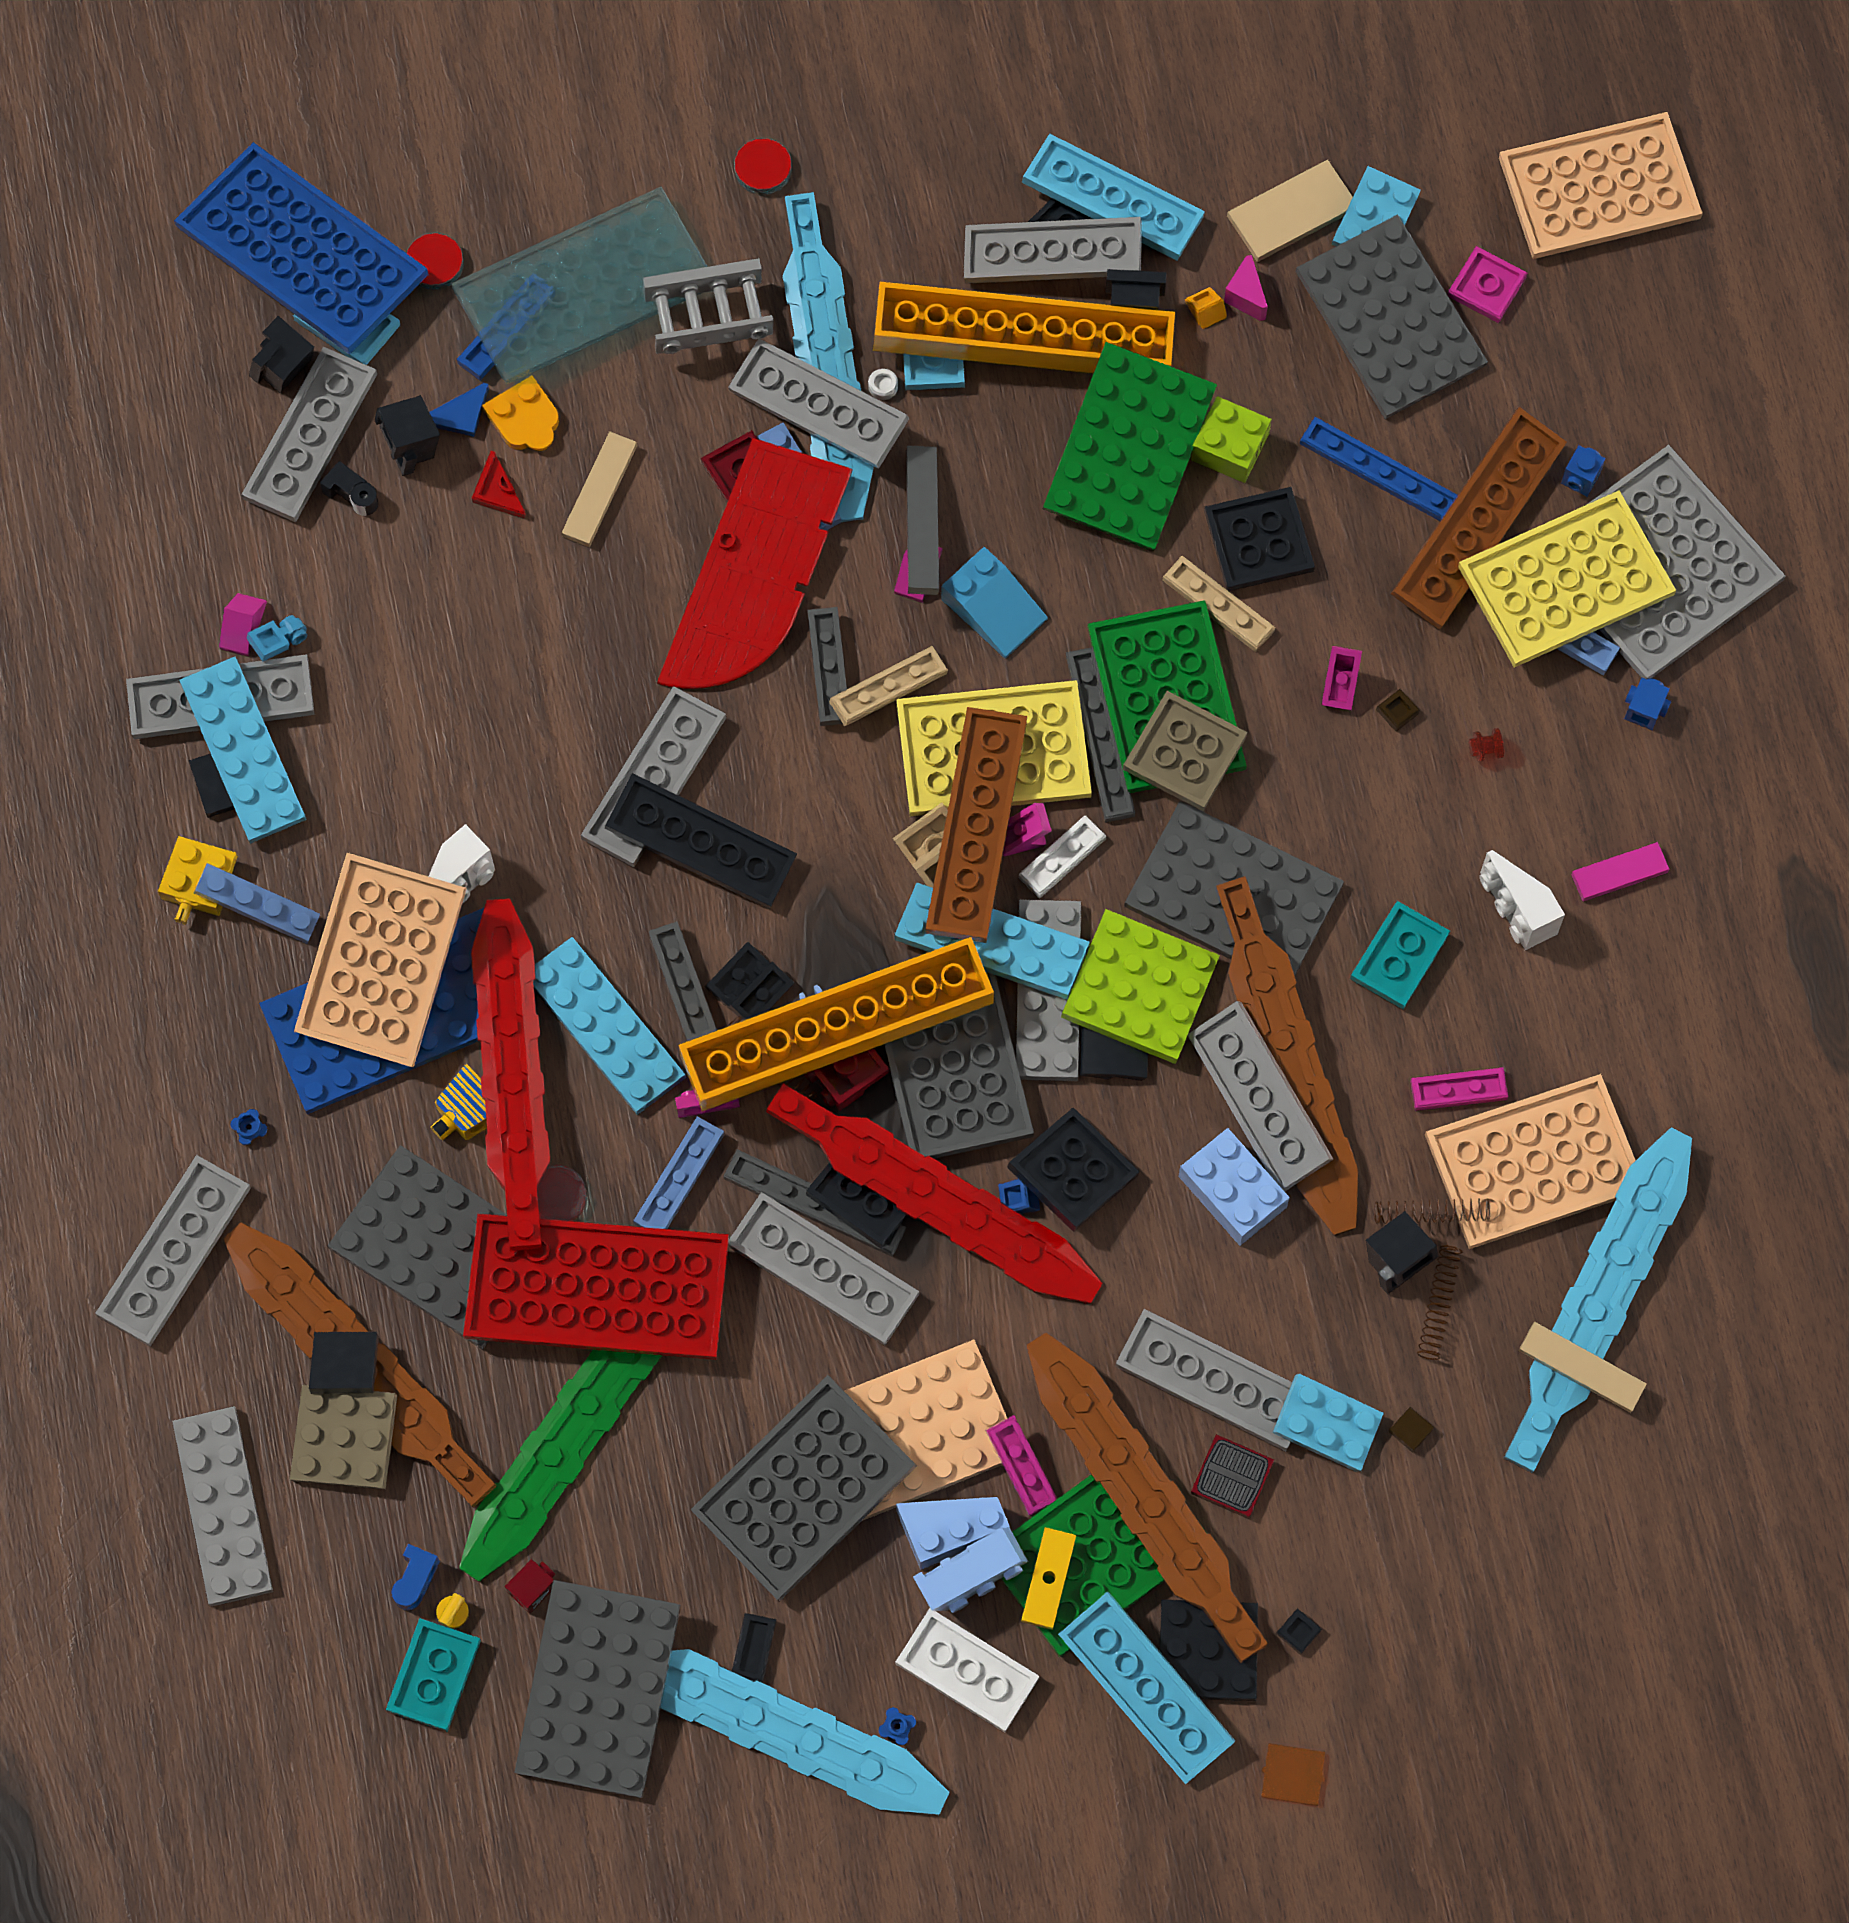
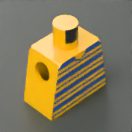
[430,1064,487,1141]

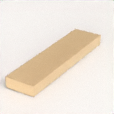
[562,431,637,547]
[1163,556,1275,652]
[829,646,948,726]
[1518,1322,1647,1413]

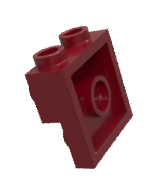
[804,1048,889,1111]

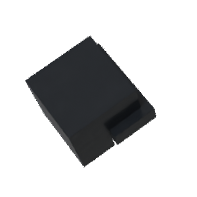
[1106,269,1166,310]
[249,316,314,393]
[375,395,440,476]
[1365,1211,1438,1294]

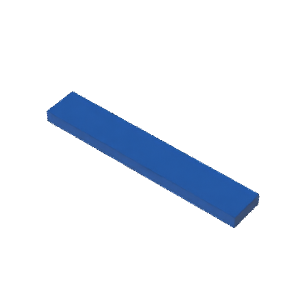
[1300,417,1457,521]

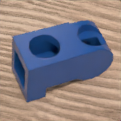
[392,1544,440,1611]

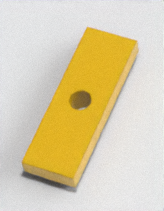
[1021,1527,1076,1630]

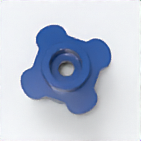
[230,1109,267,1145]
[878,1707,916,1746]

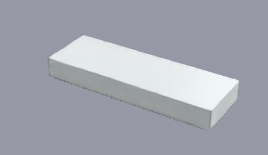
[1018,815,1106,899]

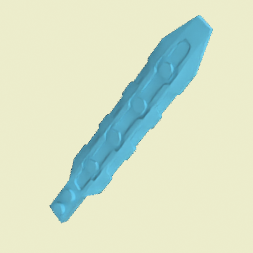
[783,192,874,522]
[1504,1127,1692,1473]
[661,1649,950,1815]

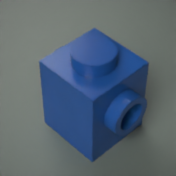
[1561,445,1605,497]
[1624,677,1671,730]

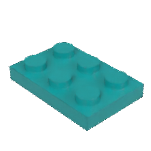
[1350,901,1450,1010]
[386,1618,481,1732]

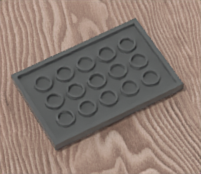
[1295,214,1488,419]
[1124,801,1344,976]
[884,972,1034,1158]
[327,1145,507,1350]
[691,1375,917,1602]
[514,1580,681,1798]

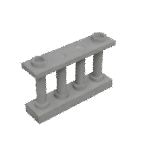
[643,258,773,354]

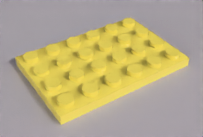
[1458,490,1676,668]
[896,680,1092,817]

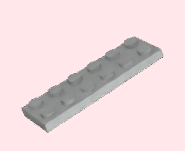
[964,217,1142,283]
[728,339,909,469]
[241,347,377,522]
[126,654,315,739]
[581,686,726,867]
[1016,900,1081,1081]
[1188,1001,1333,1192]
[95,1155,251,1347]
[728,1192,919,1346]
[1115,1309,1292,1451]
[172,1406,273,1607]

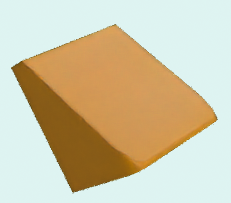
[1185,287,1227,329]

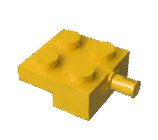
[158,836,238,925]

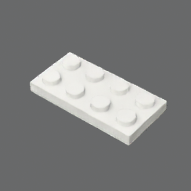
[895,1608,1039,1733]

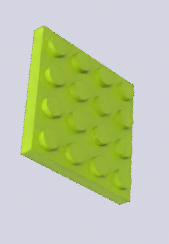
[1061,909,1220,1064]

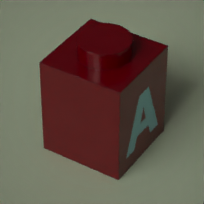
[504,1559,556,1614]

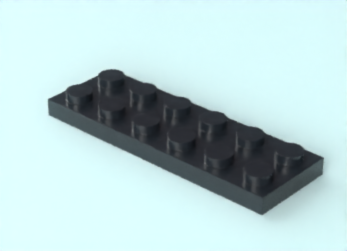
[604,773,797,909]

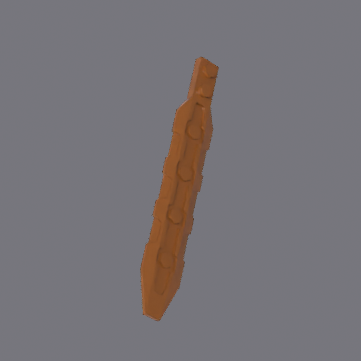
[1216,876,1358,1235]
[223,1222,496,1508]
[1026,1333,1268,1663]

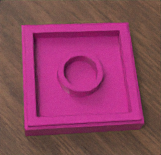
[1447,246,1528,323]

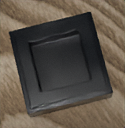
[1276,1608,1322,1655]

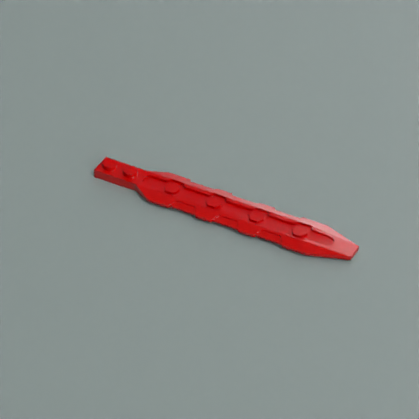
[471,899,550,1251]
[766,1083,1103,1304]

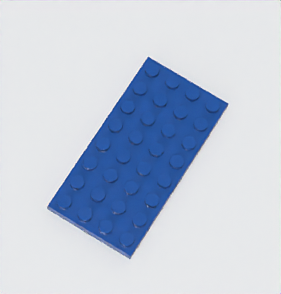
[174,142,429,355]
[259,908,484,1115]

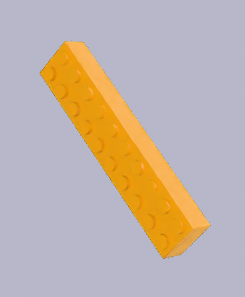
[873,282,1175,373]
[679,937,994,1112]

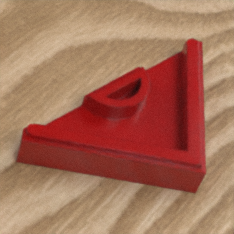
[472,451,526,518]

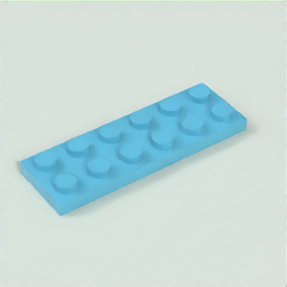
[1022,134,1205,261]
[179,656,307,844]
[894,883,1090,1000]
[533,937,686,1115]
[1058,1592,1235,1784]

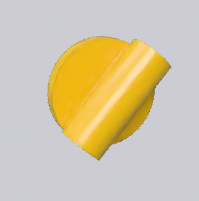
[436,1593,469,1628]

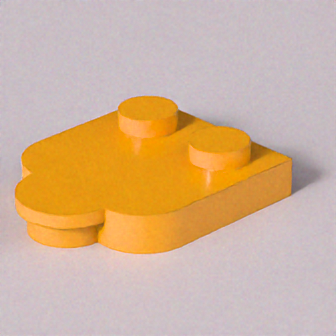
[482,375,559,451]

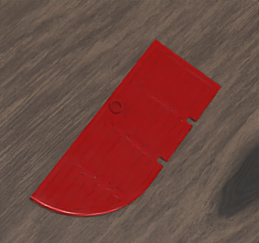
[657,438,853,689]

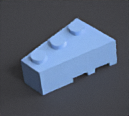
[896,1497,1010,1570]
[913,1528,1029,1613]

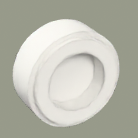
[868,369,898,400]

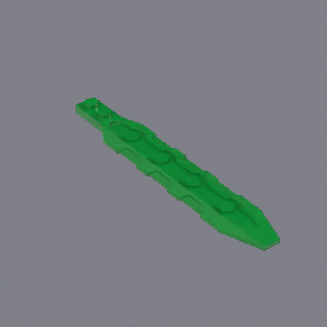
[459,1350,662,1582]

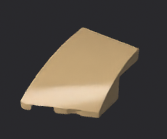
[893,803,948,888]

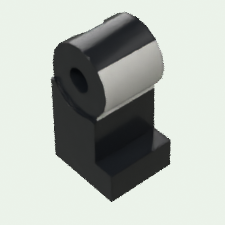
[320,461,378,516]

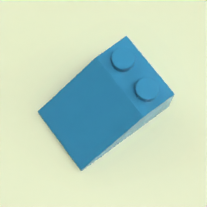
[941,547,1048,659]

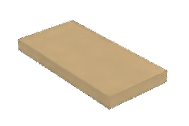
[1227,159,1353,262]

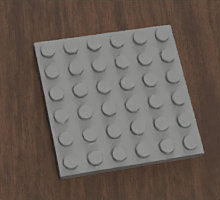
[1588,445,1785,679]

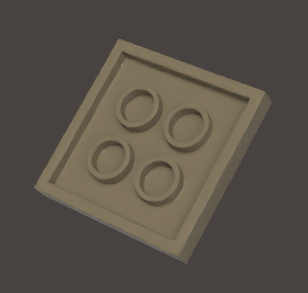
[1123,691,1247,812]
[290,1385,397,1490]

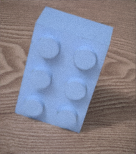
[1178,1128,1290,1246]

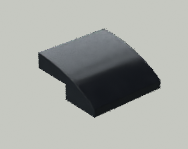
[704,942,794,1021]
[1080,1026,1148,1081]

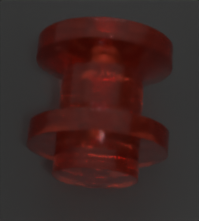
[1469,728,1504,762]

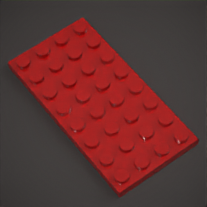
[463,1214,729,1360]

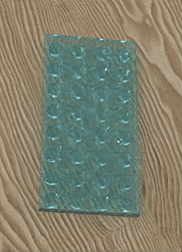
[452,187,708,385]

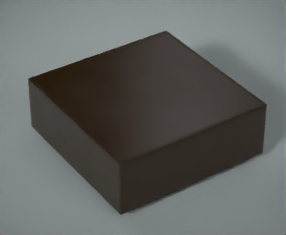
[1376,689,1420,732]
[1389,1407,1434,1453]

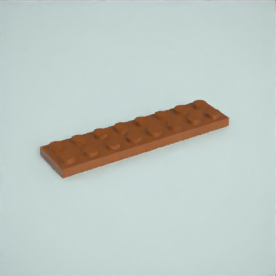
[1391,407,1567,629]
[925,707,1027,943]

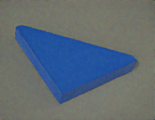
[429,383,489,437]

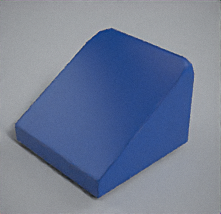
[998,1179,1040,1214]

